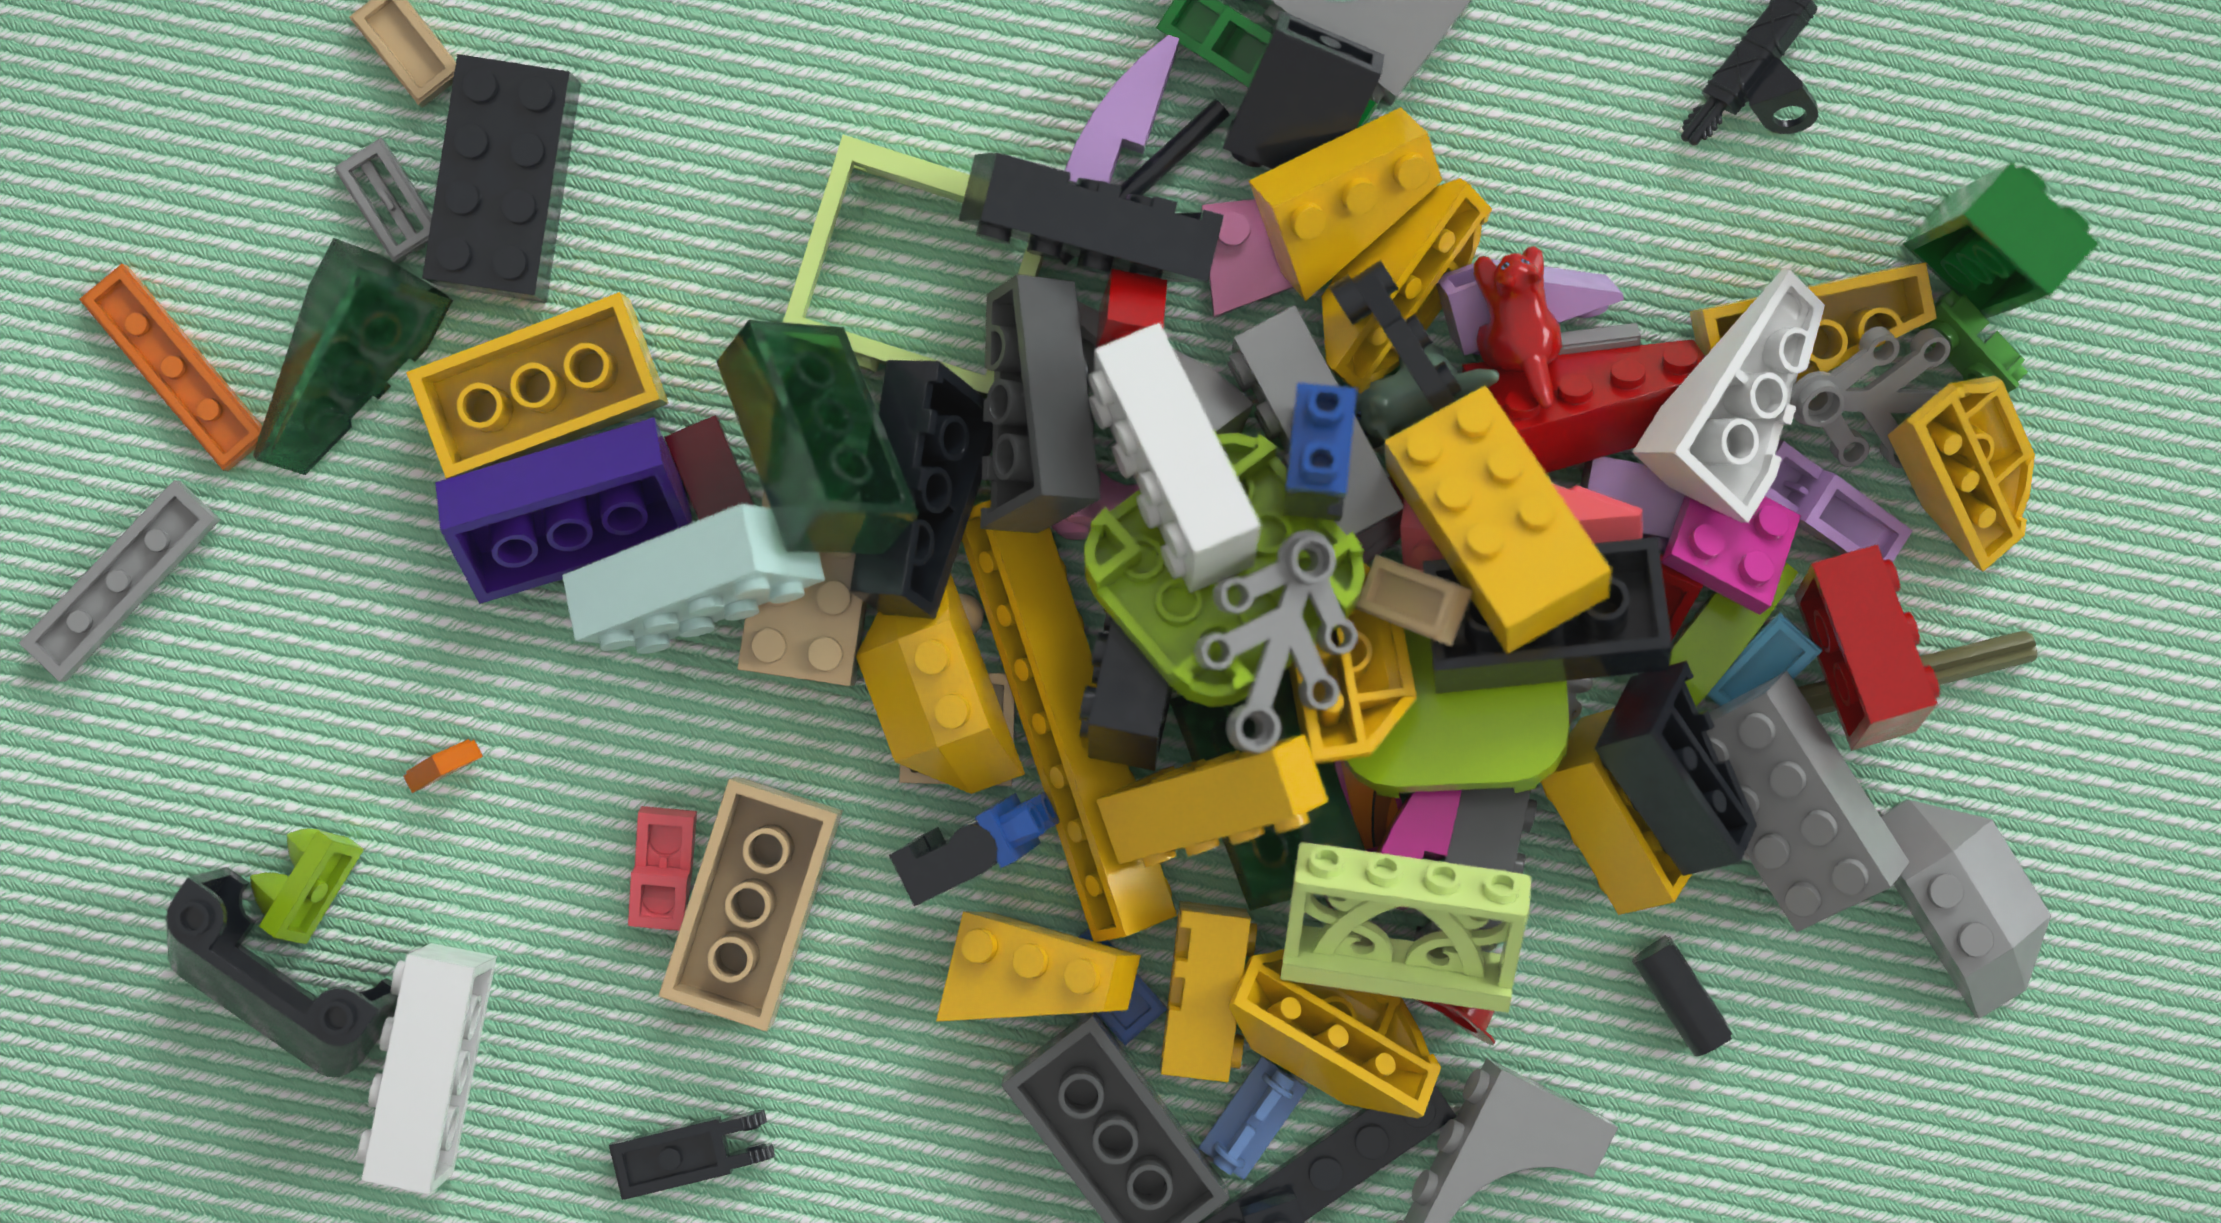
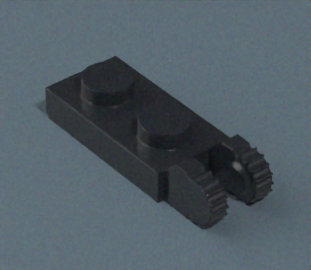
[609,1109,775,1200]

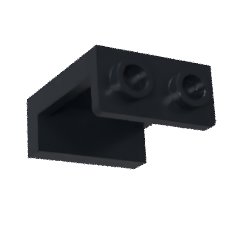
[1223,10,1384,169]

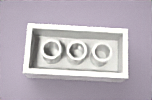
[1088,323,1261,593]
[357,943,497,1195]

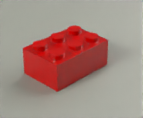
[1794,544,1940,751]

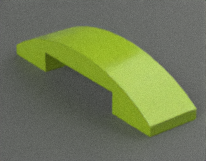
[1670,562,1798,707]

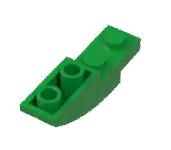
[1156,0,1378,128]

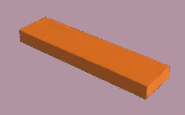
[79,264,271,471]

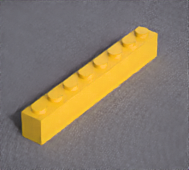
[962,500,1177,942]

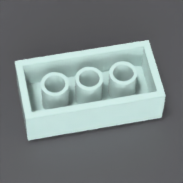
[562,504,825,654]

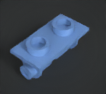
[1198,1056,1308,1180]

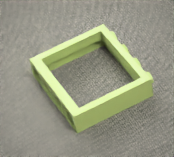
[781,135,1044,398]

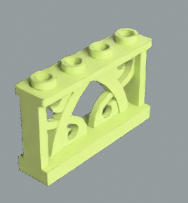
[1280,843,1531,1013]

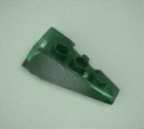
[253,238,453,475]

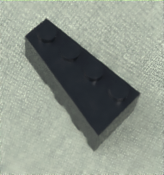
[850,360,993,619]

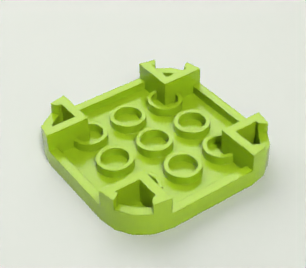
[1084,429,1365,706]
[1344,628,1570,798]

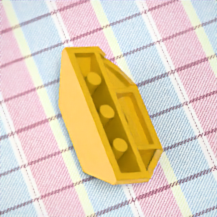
[1321,178,1492,394]
[1887,376,2035,572]
[1288,562,1417,764]
[856,573,1025,794]
[1228,949,1441,1119]

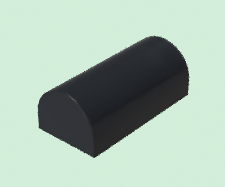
[1632,935,1733,1057]

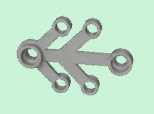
[1790,326,1951,468]
[1194,531,1358,752]

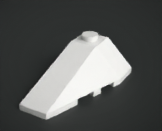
[1632,269,1825,523]

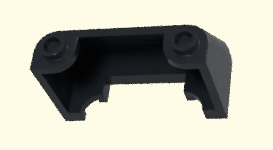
[166,867,398,1077]

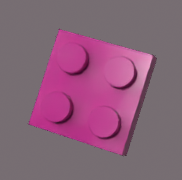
[1661,495,1801,615]

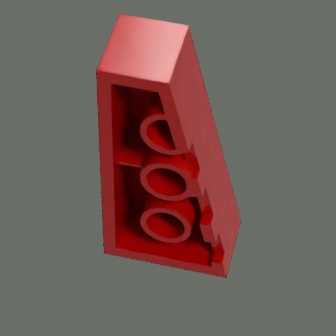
[1462,340,1705,473]

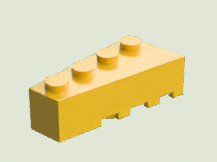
[1689,262,1937,382]

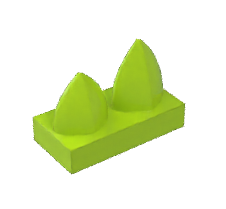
[250,828,364,944]

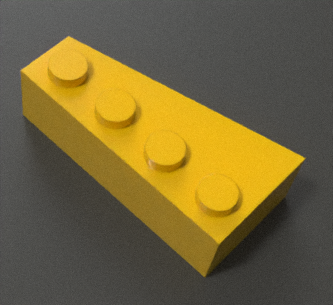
[1096,734,1328,867]

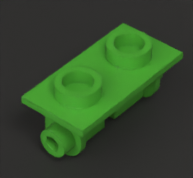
[1918,289,2028,393]

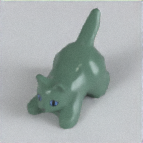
[1347,345,1499,449]

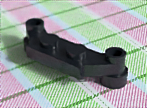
[1328,260,1462,413]

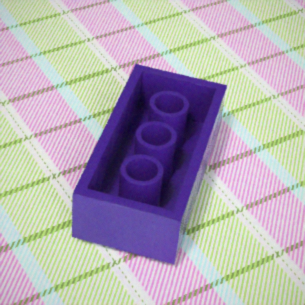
[435,417,693,604]

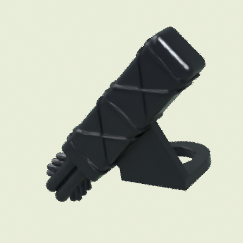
[1681,0,1818,146]

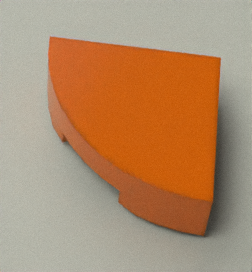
[403,739,483,793]

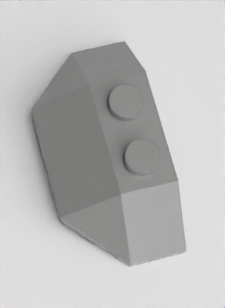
[1880,799,2051,1019]

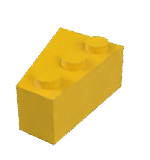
[1249,107,1443,301]
[1540,708,1692,915]
[1160,901,1257,1082]
[936,911,1141,1022]

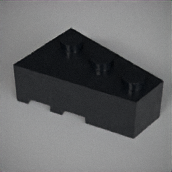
[1594,660,1757,876]

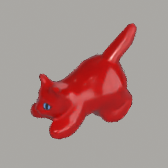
[1473,246,1562,409]

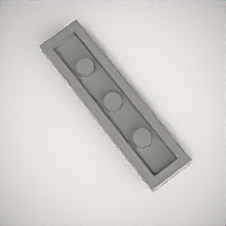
[19,480,221,682]

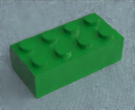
[1902,162,2099,319]

